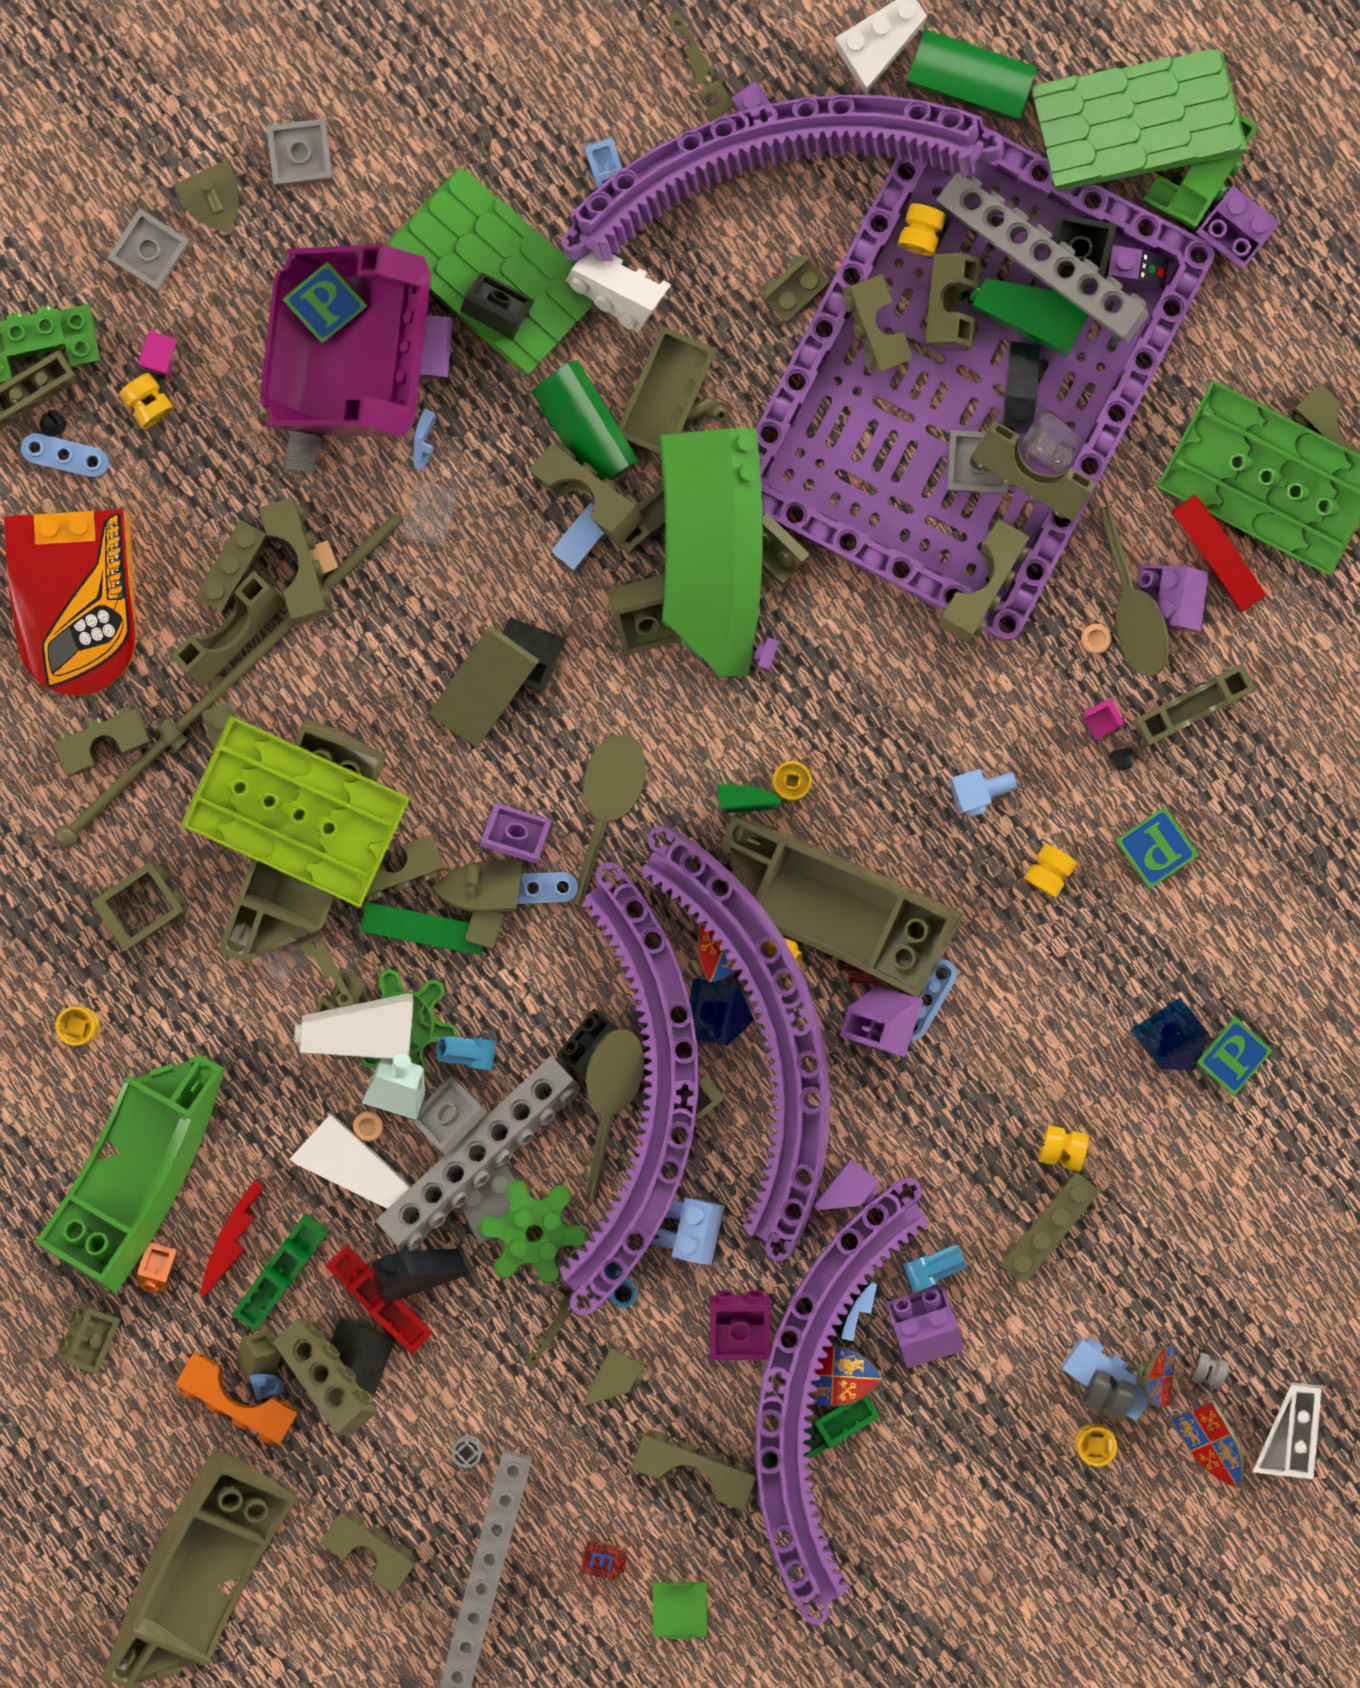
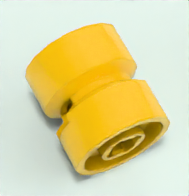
[897,203,947,257]
[119,373,174,429]
[772,761,811,801]
[1023,843,1078,899]
[55,1006,100,1046]
[1038,1124,1089,1172]
[1074,1423,1117,1466]

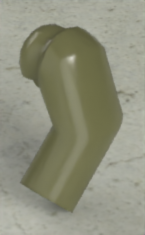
[687,397,729,422]

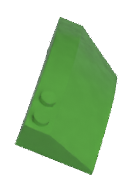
[659,428,763,677]
[35,1055,225,1294]

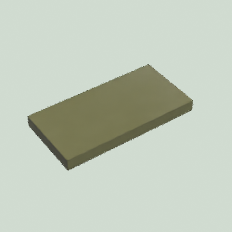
[429,625,539,748]

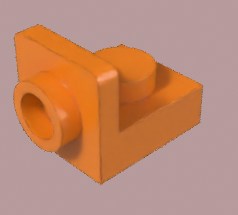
[137,1242,177,1293]

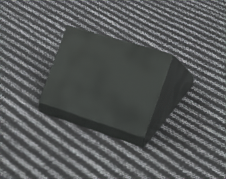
[1047,213,1117,284]
[460,272,535,340]
[325,1316,396,1394]

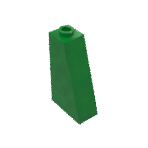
[969,278,1088,358]

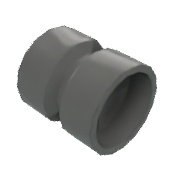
[1082,1369,1137,1422]

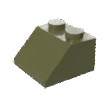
[607,574,681,656]

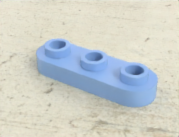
[21,433,109,478]
[517,872,578,904]
[910,959,957,1041]

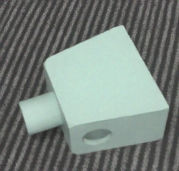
[362,1054,425,1120]

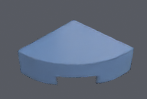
[250,1374,285,1401]

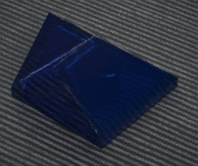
[685,978,754,1046]
[1130,998,1210,1070]

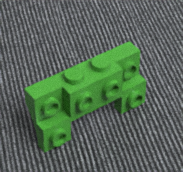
[1142,116,1259,230]
[0,304,101,383]

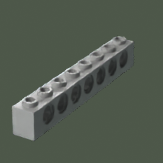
[936,172,1150,344]
[376,1056,581,1251]
[439,1449,533,1688]

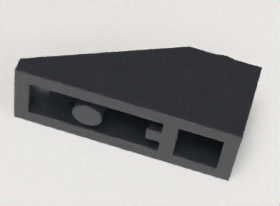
[1001,341,1040,434]
[371,1248,469,1305]

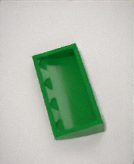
[906,29,1037,123]
[532,360,639,481]
[717,784,781,814]

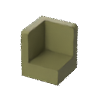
[465,911,505,949]
[680,1075,725,1121]
[236,1330,281,1383]

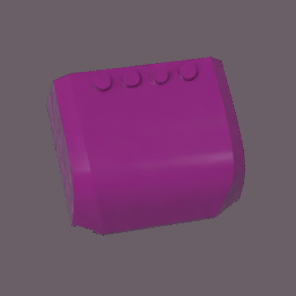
[260,244,431,436]

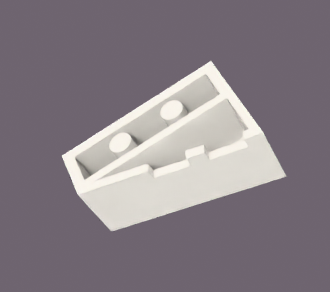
[834,0,927,95]
[565,250,671,333]
[1253,1382,1322,1479]

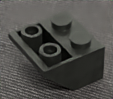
[502,617,566,694]
[556,1008,646,1080]

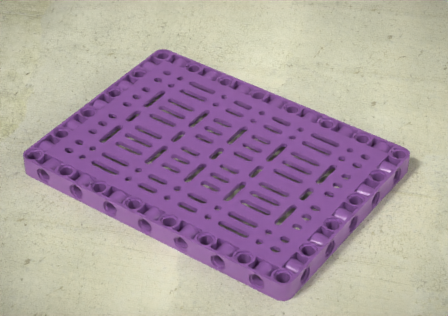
[756,103,1214,641]

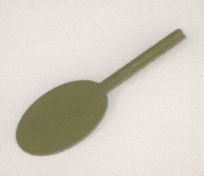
[1099,506,1169,676]
[571,735,646,907]
[585,1029,644,1200]

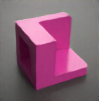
[138,331,177,377]
[1081,698,1124,740]

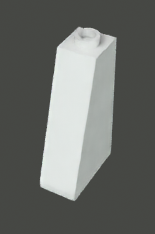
[294,994,413,1059]
[290,1114,411,1209]

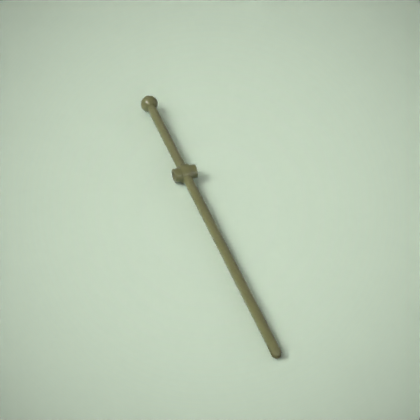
[54,515,401,849]

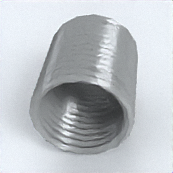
[283,431,321,475]

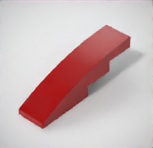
[1171,494,1266,613]
[200,1180,266,1297]
[325,1244,433,1354]

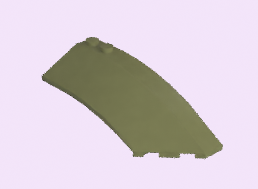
[218,718,387,962]
[722,815,963,998]
[102,1448,297,1688]

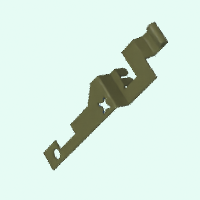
[665,11,734,122]
[298,930,355,1008]
[523,1246,586,1369]

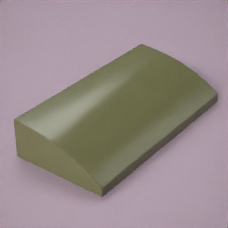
[618,325,717,456]

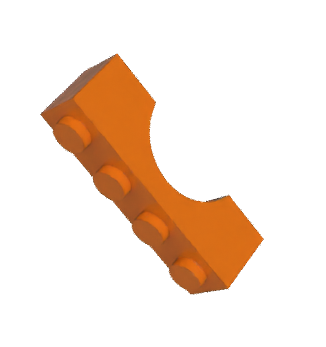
[175,1351,300,1445]

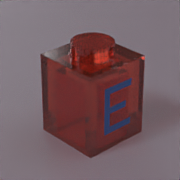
[581,1539,627,1580]

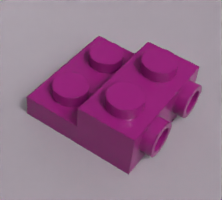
[710,1290,770,1360]

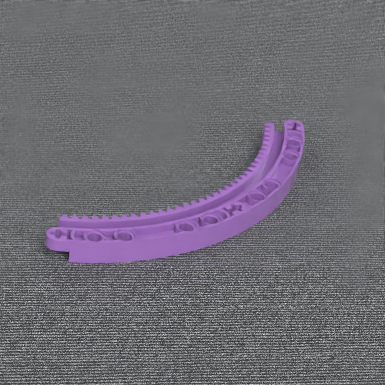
[561,95,1004,262]
[642,825,831,1261]
[559,862,698,1316]
[755,1178,928,1625]

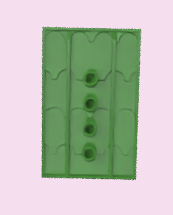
[1031,49,1249,191]
[384,167,595,375]
[1156,380,1360,575]

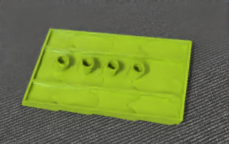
[181,715,410,907]

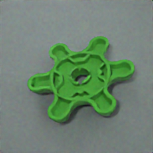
[357,970,457,1073]
[478,1180,588,1283]

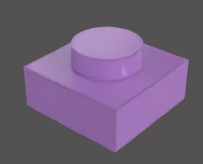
[731,81,771,112]
[754,637,779,671]

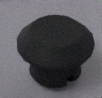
[39,410,66,436]
[1109,748,1135,771]

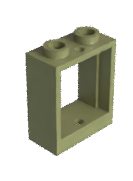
[91,861,187,952]

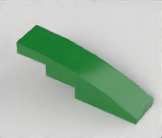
[360,902,485,956]
[232,1213,329,1332]
[761,1396,880,1468]

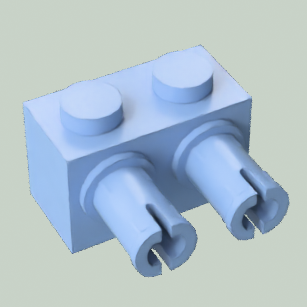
[948,769,1018,818]
[650,1198,725,1264]

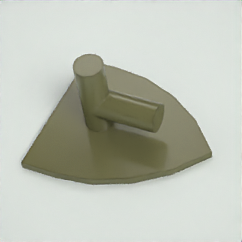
[174,160,239,234]

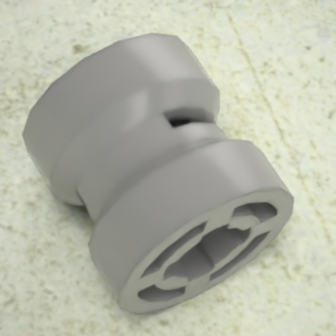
[1190,1352,1229,1390]
[451,1435,483,1468]

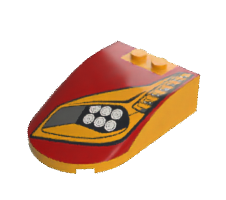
[4,509,137,695]

